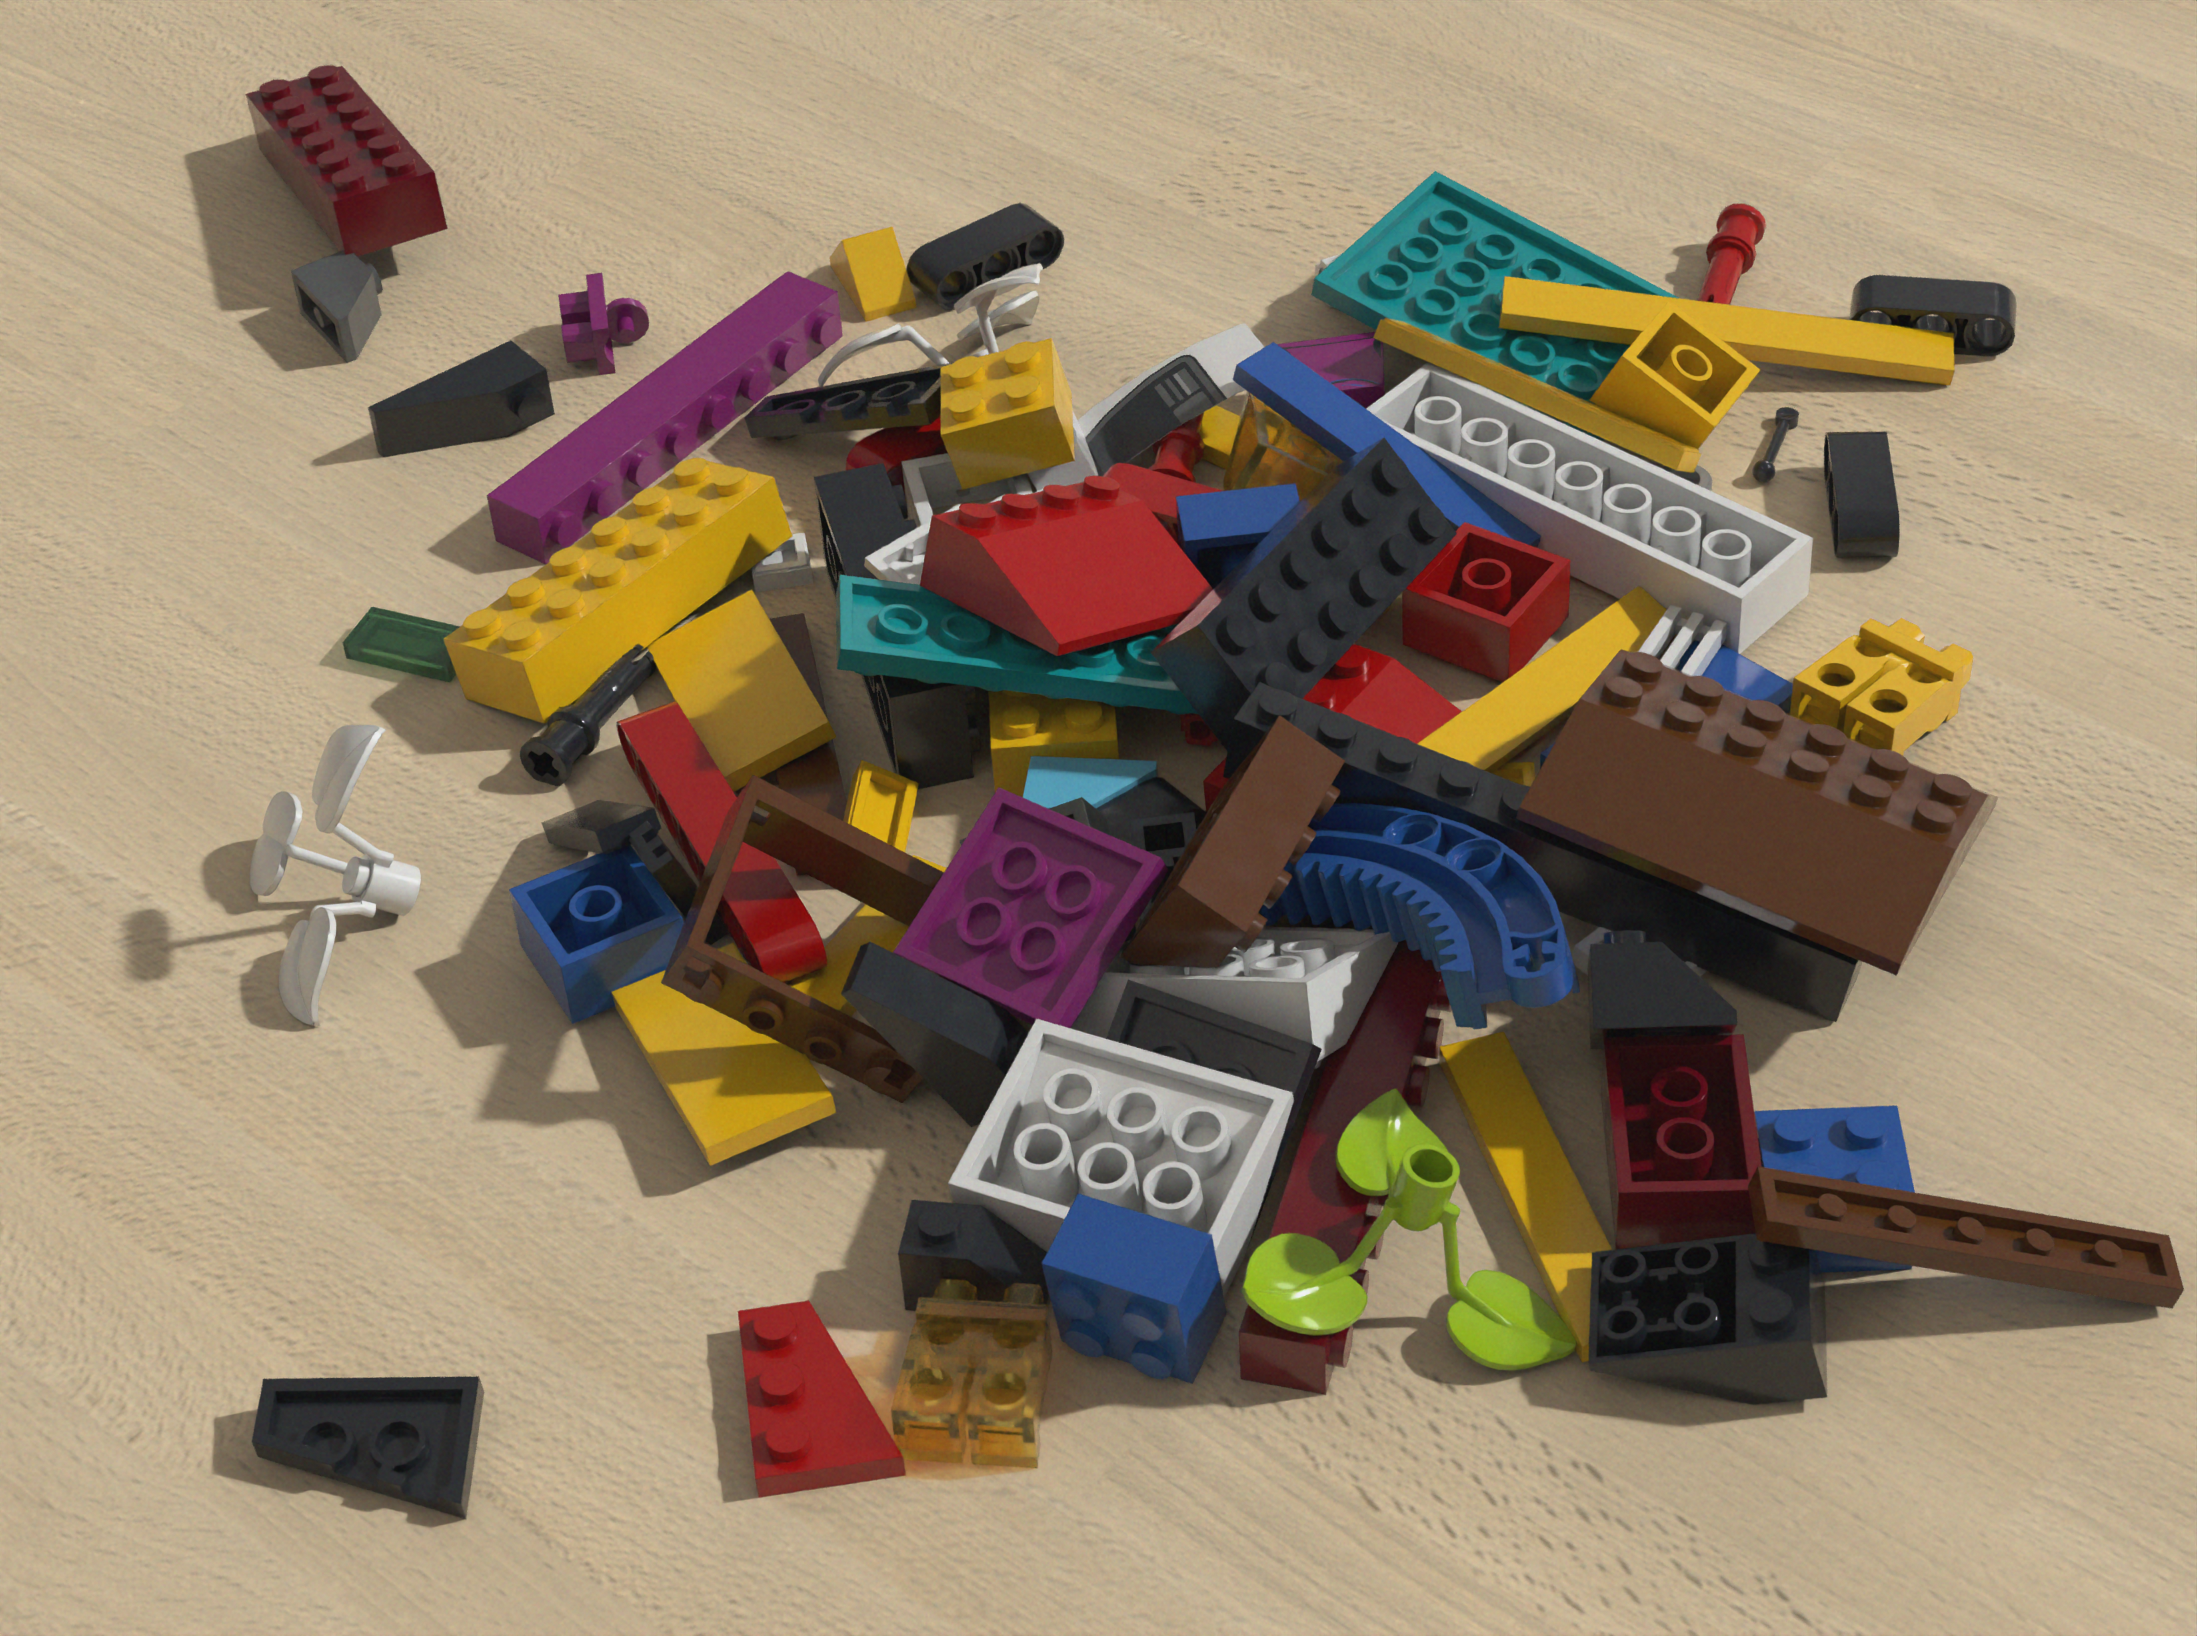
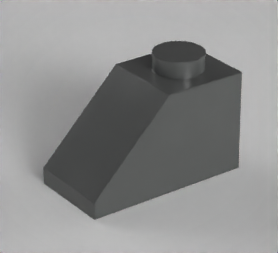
[291,251,383,363]

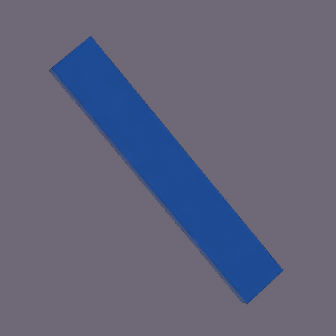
[1232,342,1541,548]

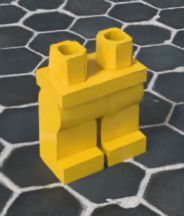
[1790,618,1973,756]

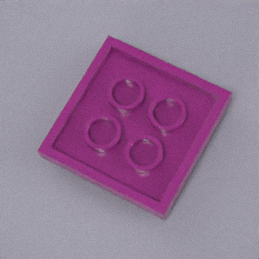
[893,787,1169,1028]

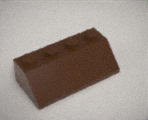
[1120,715,1345,968]

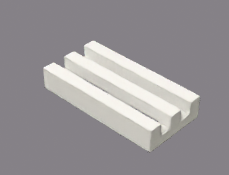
[1638,605,1728,676]

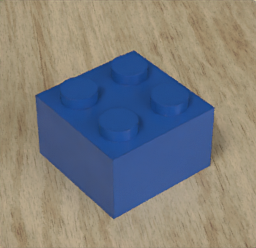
[1176,483,1300,589]
[509,845,684,1024]
[1754,1105,1915,1273]
[1042,1193,1227,1384]

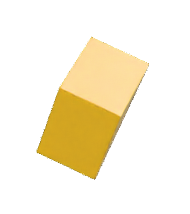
[829,226,916,322]

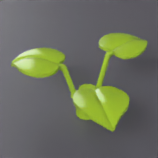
[1241,1089,1577,1370]

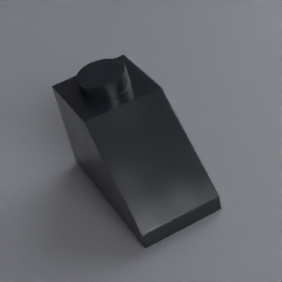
[898,1200,1051,1322]

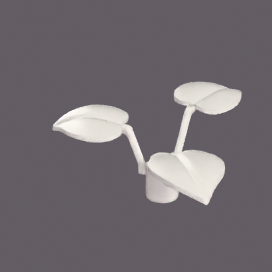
[818,263,1043,388]
[250,725,421,1026]

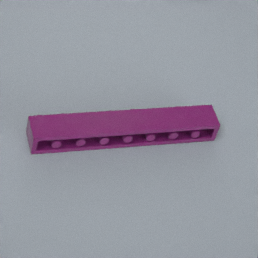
[487,271,843,565]

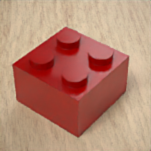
[1402,522,1571,682]

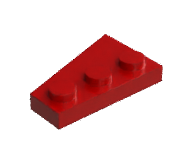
[738,1300,906,1498]

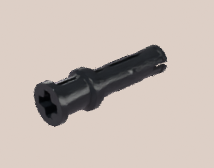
[520,644,656,786]

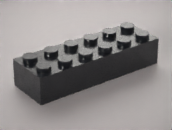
[1151,438,1457,751]
[814,463,981,789]

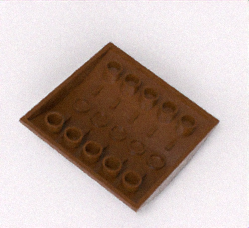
[1516,649,1998,976]

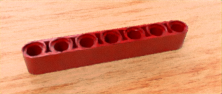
[616,701,828,983]

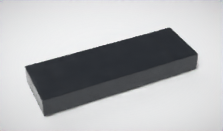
[542,800,662,854]

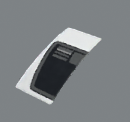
[1077,323,1264,476]

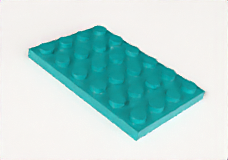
[1311,171,1681,441]

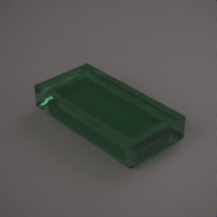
[342,607,460,682]

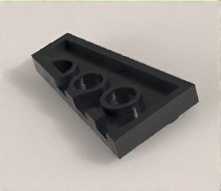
[744,362,954,440]

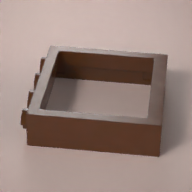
[661,775,944,1103]

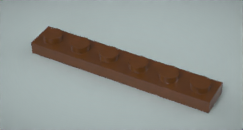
[1748,1166,2184,1309]

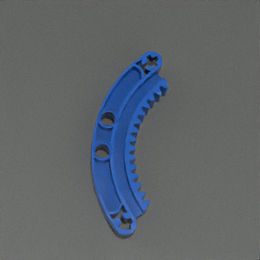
[1258,803,1580,1030]

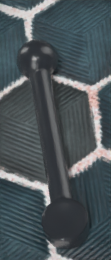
[1752,407,1799,482]

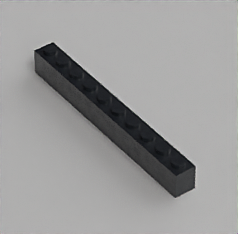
[1223,682,1862,1022]

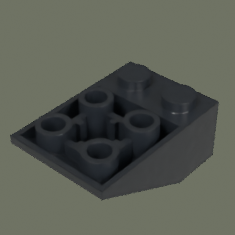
[1588,1233,1827,1405]

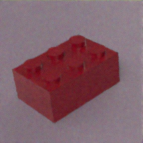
[1601,1034,1761,1249]

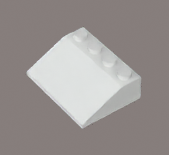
[1071,927,1398,1069]
[948,1019,1294,1298]

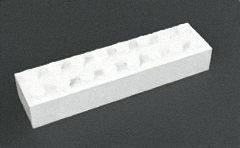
[1366,362,1813,654]

